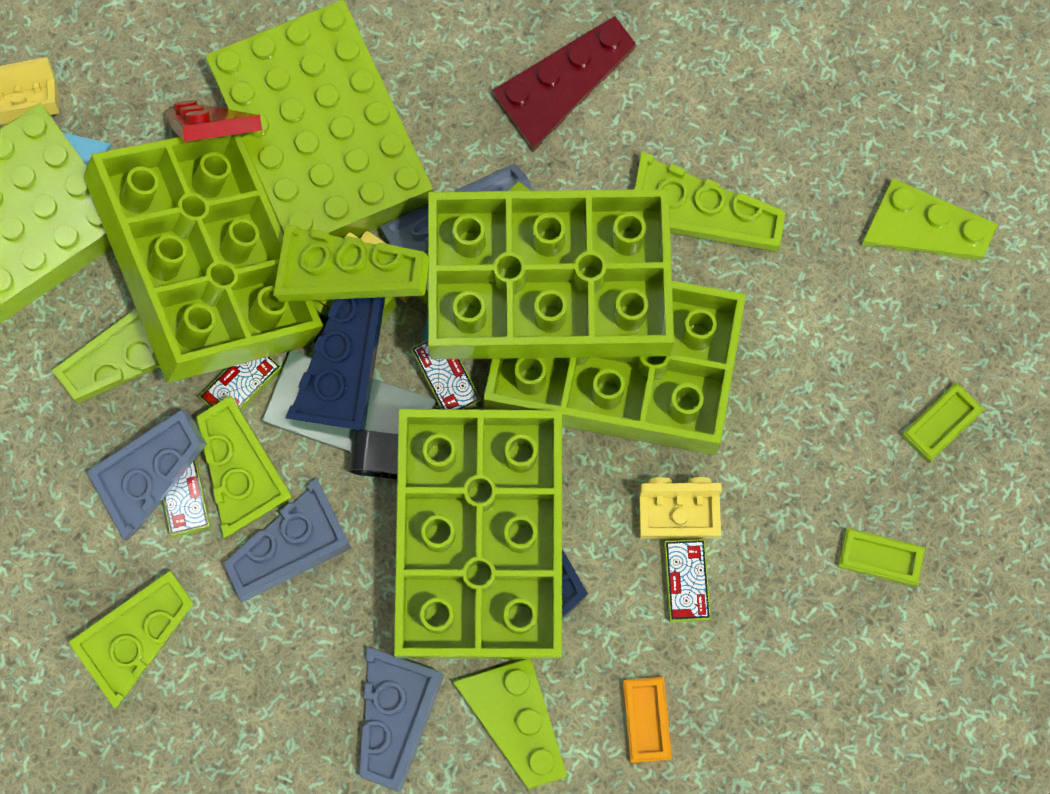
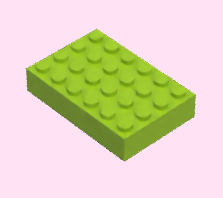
[205,0,434,238]
[0,103,112,323]
[84,134,323,383]
[428,189,674,359]
[484,281,746,455]
[394,409,562,660]

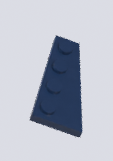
[285,297,385,430]

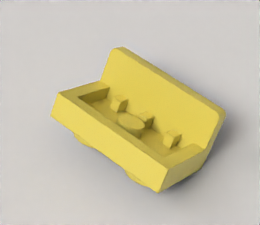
[0,57,59,126]
[639,477,722,539]

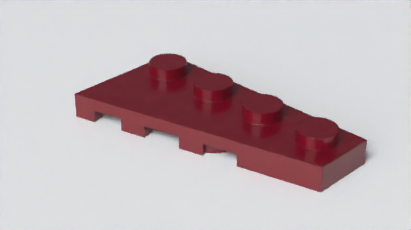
[492,16,636,152]

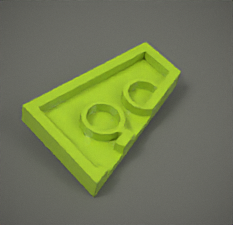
[68,571,195,709]

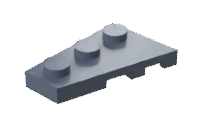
[87,410,207,540]
[224,477,351,602]
[360,647,445,792]

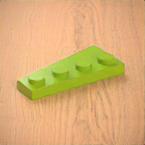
[635,151,786,252]
[273,224,430,302]
[51,308,160,404]

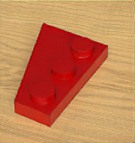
[165,100,262,142]

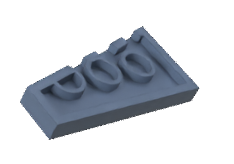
[379,163,532,256]

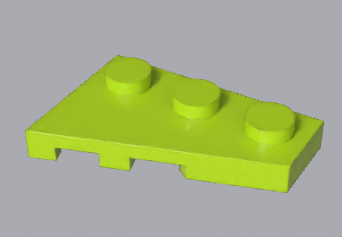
[861,178,998,260]
[197,396,294,539]
[453,660,568,790]

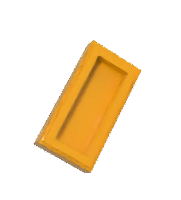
[623,677,672,763]

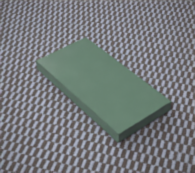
[262,350,436,453]

